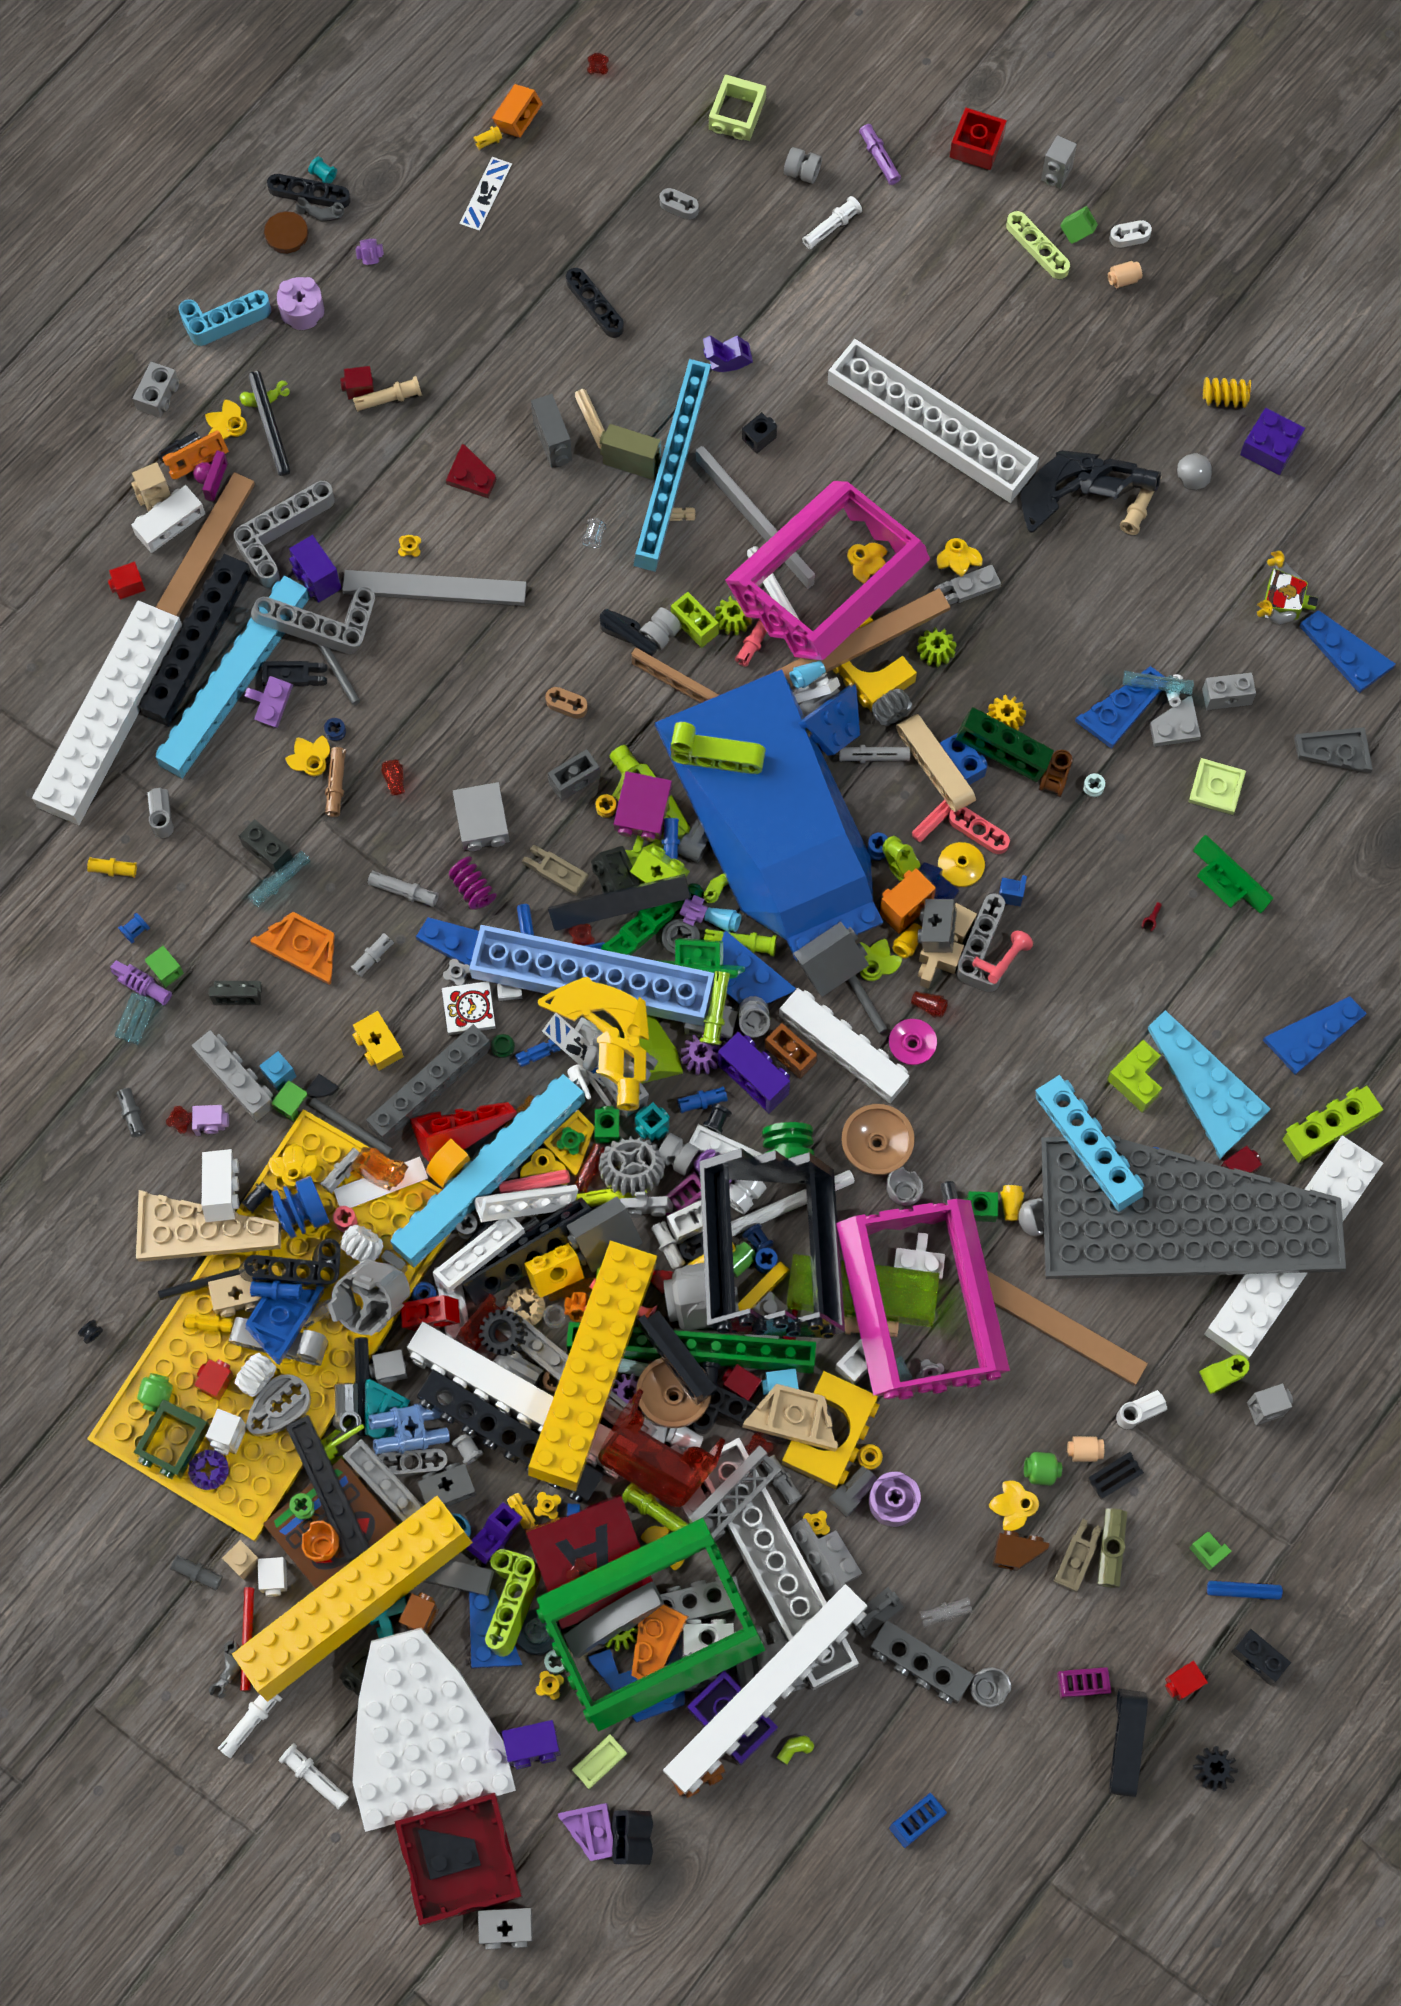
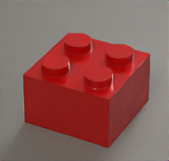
[950,107,1007,170]

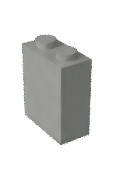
[452,782,510,851]

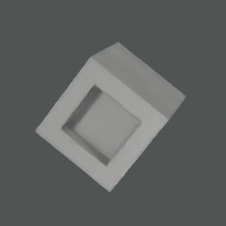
[369,1350,408,1384]

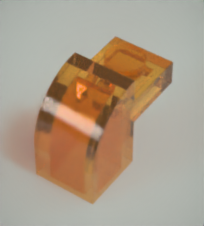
[351,1147,408,1191]

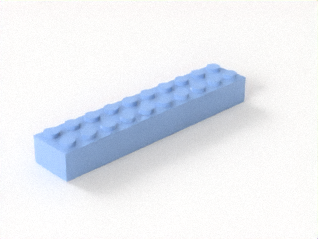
[469,925,714,1026]

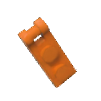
[162,430,229,479]

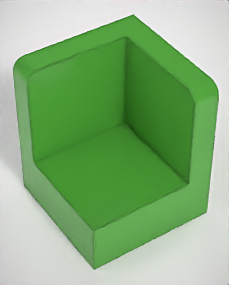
[1060,206,1098,244]
[145,946,184,988]
[272,1080,308,1122]
[1189,1532,1231,1571]

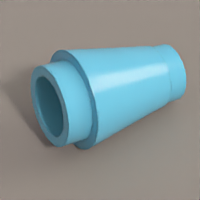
[789,660,826,689]
[705,907,741,932]

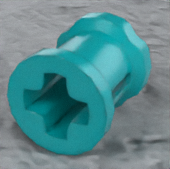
[308,156,337,184]

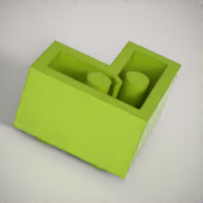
[1107,1040,1162,1113]

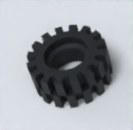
[479,1310,528,1356]

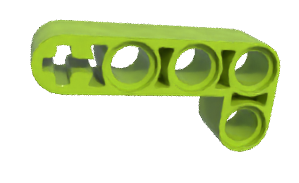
[670,722,766,774]
[485,1549,542,1657]

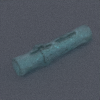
[1122,670,1194,695]
[248,851,311,907]

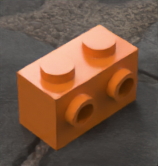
[492,84,543,138]

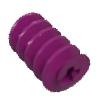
[448,856,497,910]

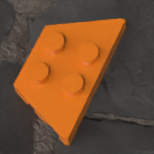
[250,912,335,985]

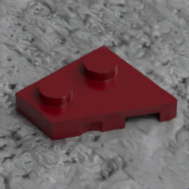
[446,444,497,498]

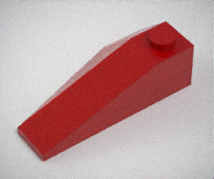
[410,1102,517,1162]

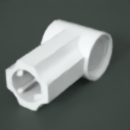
[1116,1390,1167,1429]

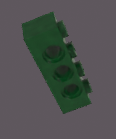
[955,707,1054,782]

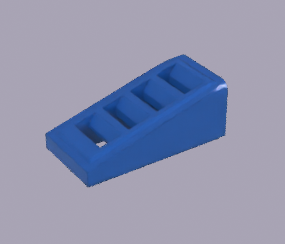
[889,1793,947,1848]

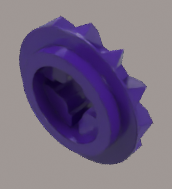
[188,1450,229,1490]

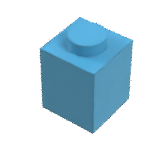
[259,1051,297,1091]

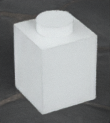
[258,1557,287,1597]

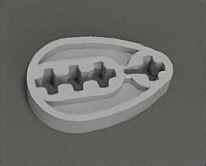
[246,1374,311,1437]

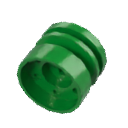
[762,1122,815,1159]

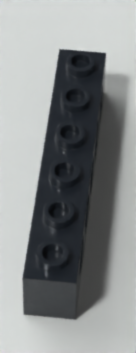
[462,1197,592,1306]

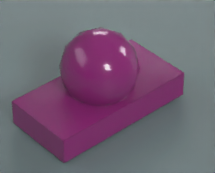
[193,450,228,502]

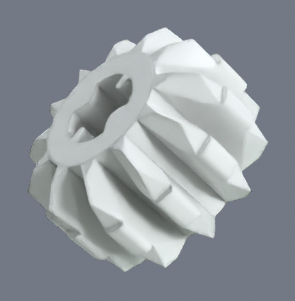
[340,1225,384,1262]
[235,1353,276,1397]

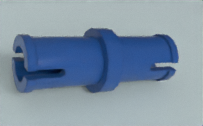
[662,818,680,860]
[677,1086,728,1114]
[250,1280,303,1301]

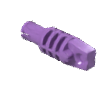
[111,960,172,1005]

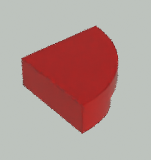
[650,1270,673,1295]

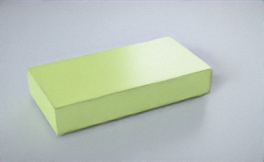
[572,1734,627,1789]

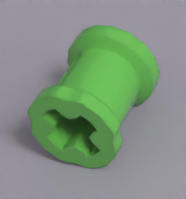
[289,1493,315,1520]

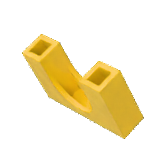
[833,617,917,712]
[782,1371,880,1490]

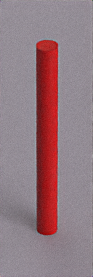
[240,1587,254,1691]

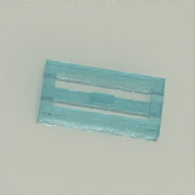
[114,992,155,1045]

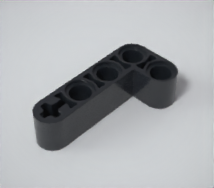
[239,1238,341,1289]
[692,1386,789,1444]
[1109,1689,1148,1797]

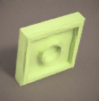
[1188,758,1246,815]

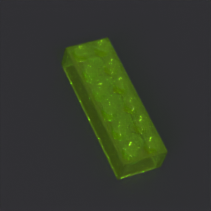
[786,1254,940,1327]

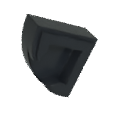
[306,1074,339,1098]

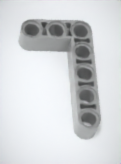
[234,481,335,588]
[251,586,375,654]

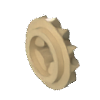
[506,1288,545,1326]

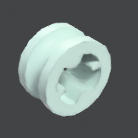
[1083,774,1105,797]
[544,1650,565,1674]

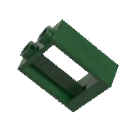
[133,1399,210,1479]

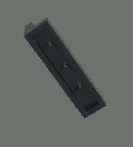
[638,1310,717,1405]

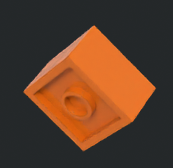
[880,868,936,934]

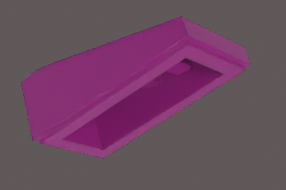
[665,1172,701,1216]
[1057,1667,1111,1699]

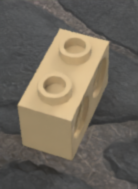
[131,462,171,512]

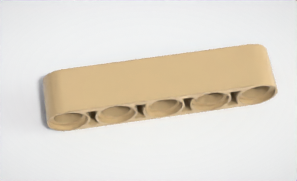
[896,714,976,812]

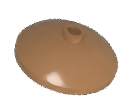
[841,1104,914,1175]
[636,1358,711,1428]

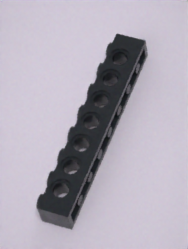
[140,554,251,726]
[417,1369,603,1503]

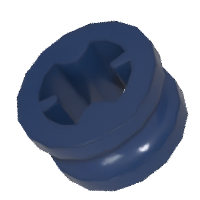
[324,718,346,741]

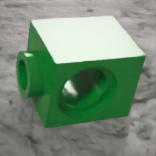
[595,1106,620,1144]
[964,1191,998,1222]

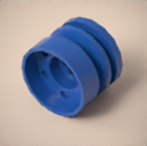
[272,1176,330,1239]

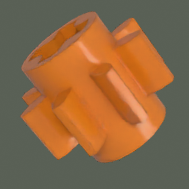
[564,1292,589,1322]

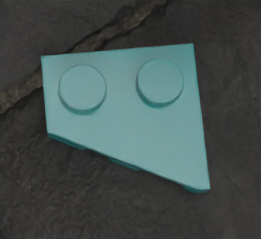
[365,1379,410,1439]

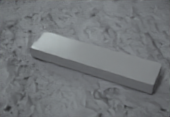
[343,1439,423,1521]

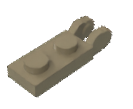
[522,845,589,896]
[1053,1518,1102,1593]

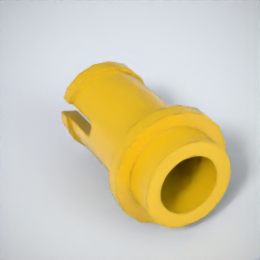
[473,126,503,150]

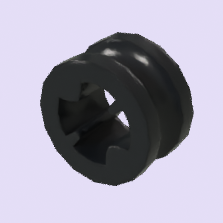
[78,1320,103,1344]

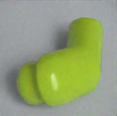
[777,1735,814,1765]

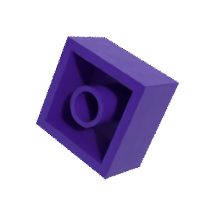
[1240,408,1305,475]
[289,535,342,603]
[502,1720,561,1770]

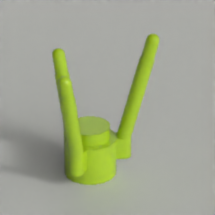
[321,1417,364,1465]

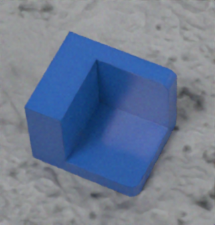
[999,875,1027,907]

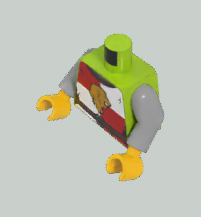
[1257,551,1318,625]

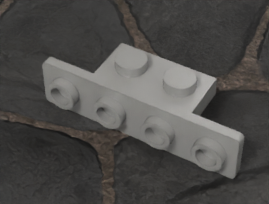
[791,1518,862,1598]

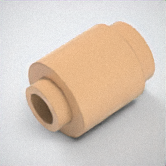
[1108,261,1142,288]
[1067,1436,1104,1462]

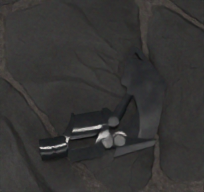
[1021,450,1161,533]

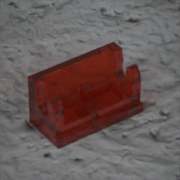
[456,1294,506,1352]

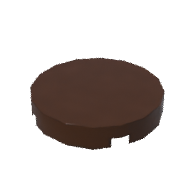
[264,211,309,254]

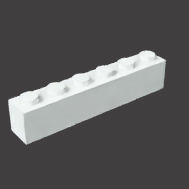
[779,988,909,1103]

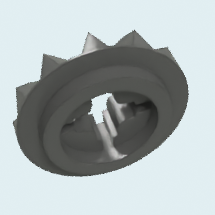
[662,919,700,955]

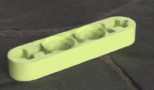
[1006,211,1070,279]

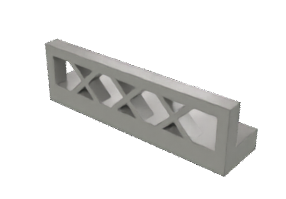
[689,1446,781,1539]

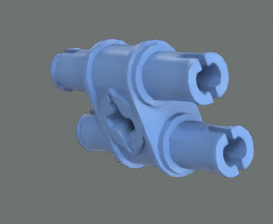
[368,1403,450,1454]

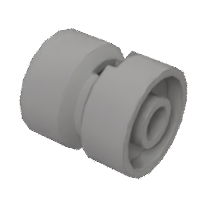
[784,147,822,184]
[639,607,682,651]
[738,996,770,1037]
[659,1133,700,1176]

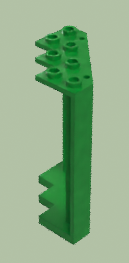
[536,1517,766,1732]

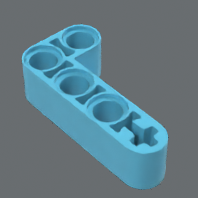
[179,290,271,346]

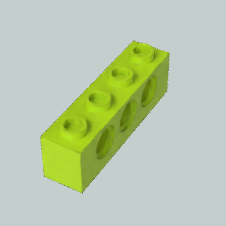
[1282,1086,1383,1163]

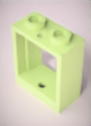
[709,75,766,141]

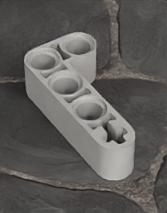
[956,894,1005,992]
[228,1317,328,1366]

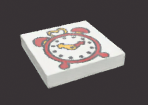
[442,981,496,1035]

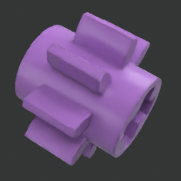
[355,239,384,265]
[679,895,708,926]

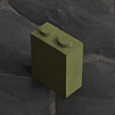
[599,424,661,480]

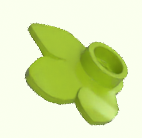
[860,939,902,981]

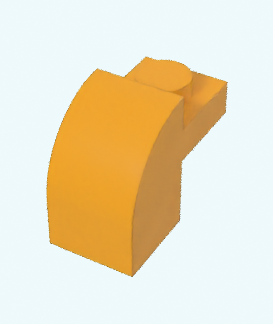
[426,1139,470,1188]

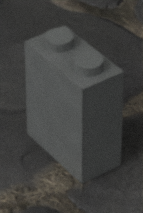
[531,394,572,467]
[793,922,869,997]
[567,1196,643,1273]

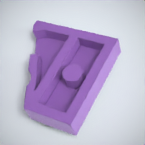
[558,1803,614,1861]

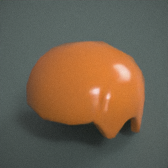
[302,1520,340,1562]

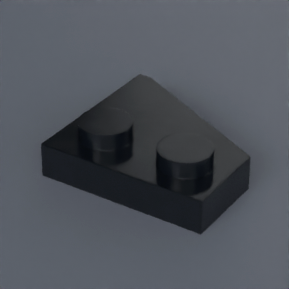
[418,1829,481,1880]

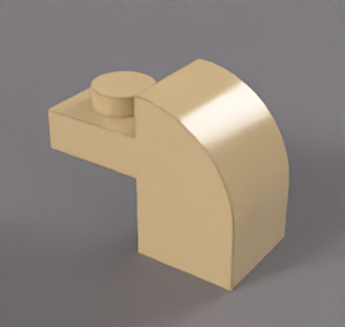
[918,942,964,989]

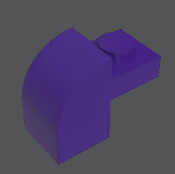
[703,336,753,372]
[466,1502,523,1564]

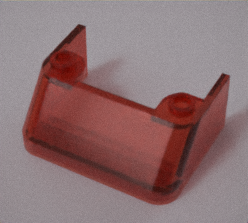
[598,1388,725,1507]

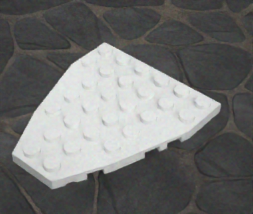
[353,1628,516,1832]

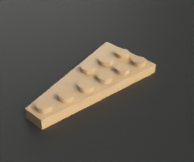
[136,1190,281,1262]

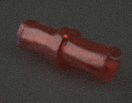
[573,1143,605,1193]

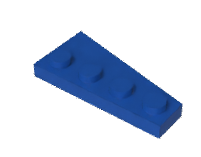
[1263,996,1367,1075]

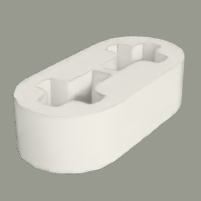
[1110,220,1152,248]

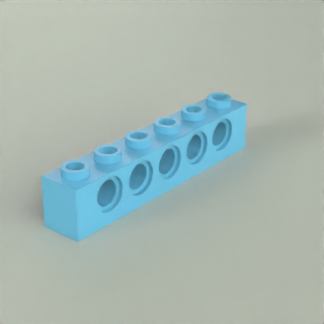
[1035,1075,1144,1212]

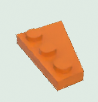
[631,1604,689,1679]

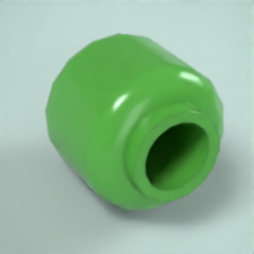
[137,1373,173,1412]
[1024,1452,1062,1486]

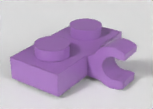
[244,676,293,728]

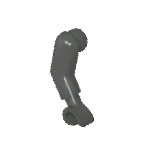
[296,197,344,221]
[209,1641,241,1699]

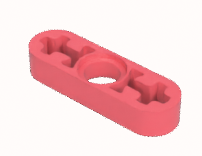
[949,807,1010,854]

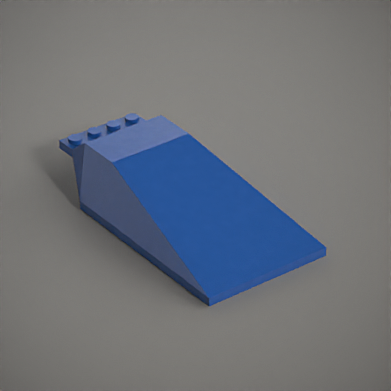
[655,669,883,962]

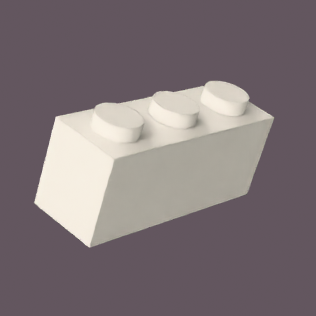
[131,485,205,553]
[202,1149,239,1222]

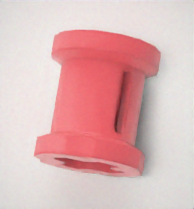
[333,1206,358,1233]

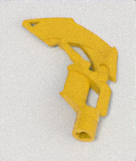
[538,977,649,1111]

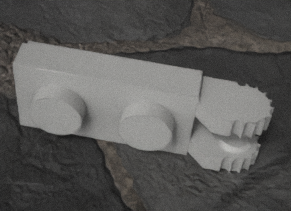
[934,565,1001,605]

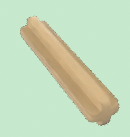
[575,389,605,449]

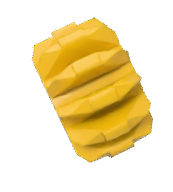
[987,694,1026,731]

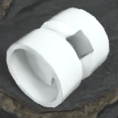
[729,1180,767,1214]

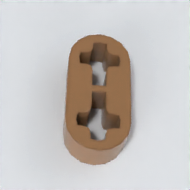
[545,687,588,719]

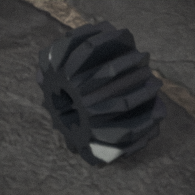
[1193,1746,1238,1792]

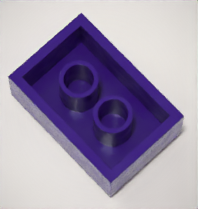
[718,1032,790,1114]
[687,1671,778,1766]

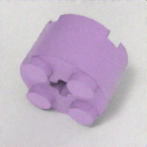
[277,277,324,330]
[869,1472,921,1527]

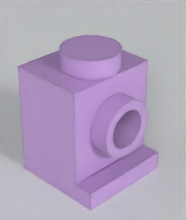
[192,1105,229,1136]

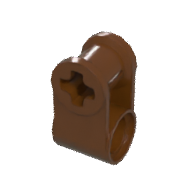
[1039,749,1073,798]

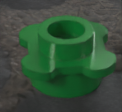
[557,1127,585,1155]

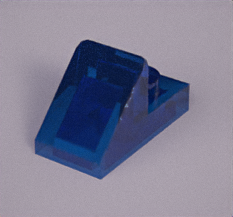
[918,862,959,899]

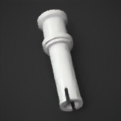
[802,196,862,249]
[218,1694,283,1758]
[279,1743,349,1810]

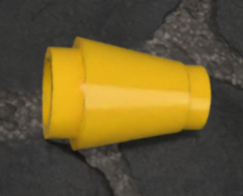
[892,923,922,959]
[1000,1185,1025,1221]

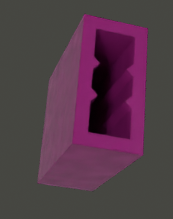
[614,771,672,841]

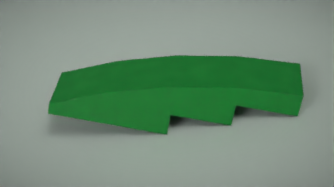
[601,900,685,956]

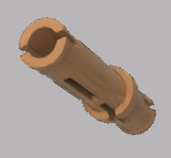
[325,747,346,817]

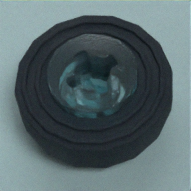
[517,1609,560,1655]

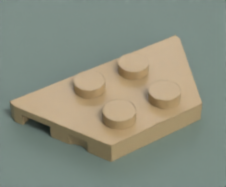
[742,1384,838,1451]

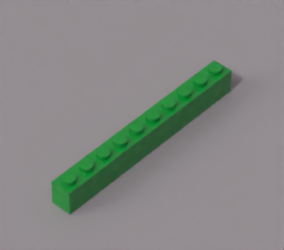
[566,1322,816,1374]

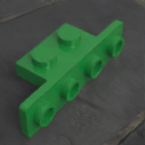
[1193,835,1273,913]
[655,938,745,978]

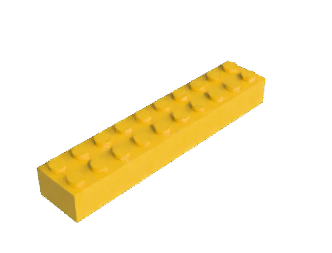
[528,1240,657,1492]
[232,1496,473,1702]

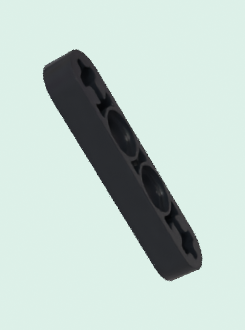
[267,174,351,208]
[566,268,624,338]

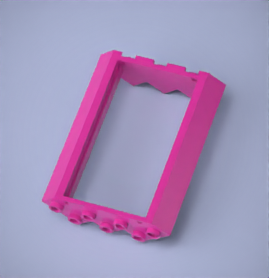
[725,481,930,660]
[836,1199,1010,1400]

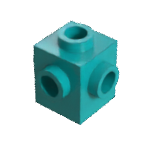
[635,1102,670,1143]

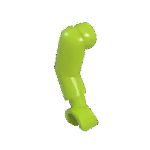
[240,380,290,407]
[703,873,729,903]

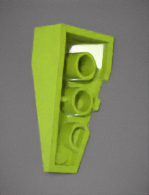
[623,1015,683,1084]

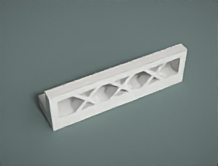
[474,1185,578,1222]
[433,1218,525,1292]

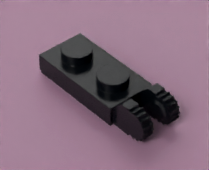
[262,661,328,686]

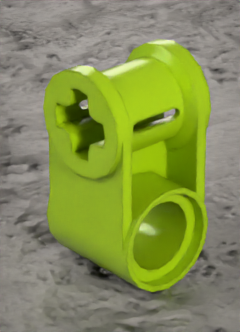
[882,836,921,881]
[1199,1355,1249,1394]

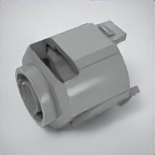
[327,1259,410,1336]
[664,1263,739,1331]

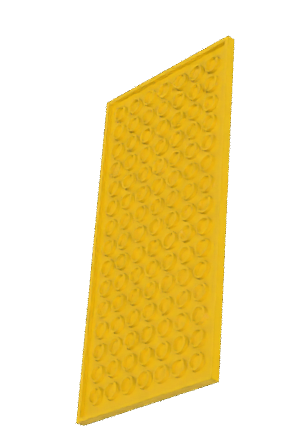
[87,1109,451,1542]

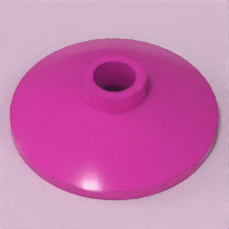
[889,1019,937,1065]

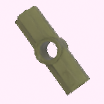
[1097,1508,1127,1588]

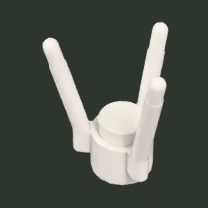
[567,1064,612,1114]

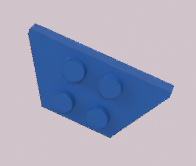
[798,684,860,756]
[722,931,796,1004]
[246,1286,324,1365]

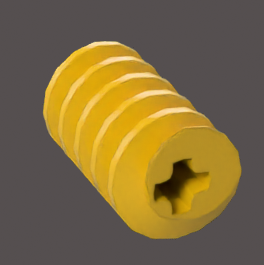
[1203,377,1251,408]

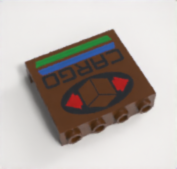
[263,1458,397,1589]

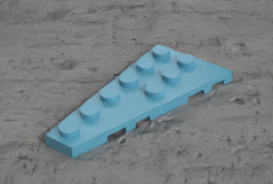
[1148,1010,1270,1159]

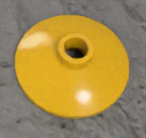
[938,842,985,887]

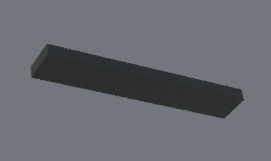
[548,874,691,931]
[286,1415,370,1562]

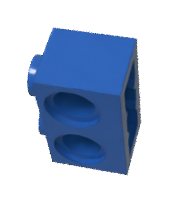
[939,733,988,785]

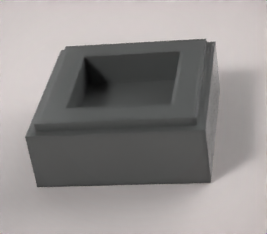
[381,1250,408,1274]

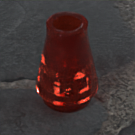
[380,759,405,796]
[911,991,948,1018]

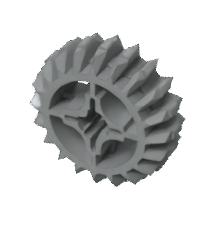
[599,1136,665,1196]

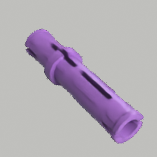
[859,124,901,185]

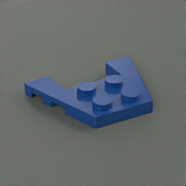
[589,1636,685,1723]

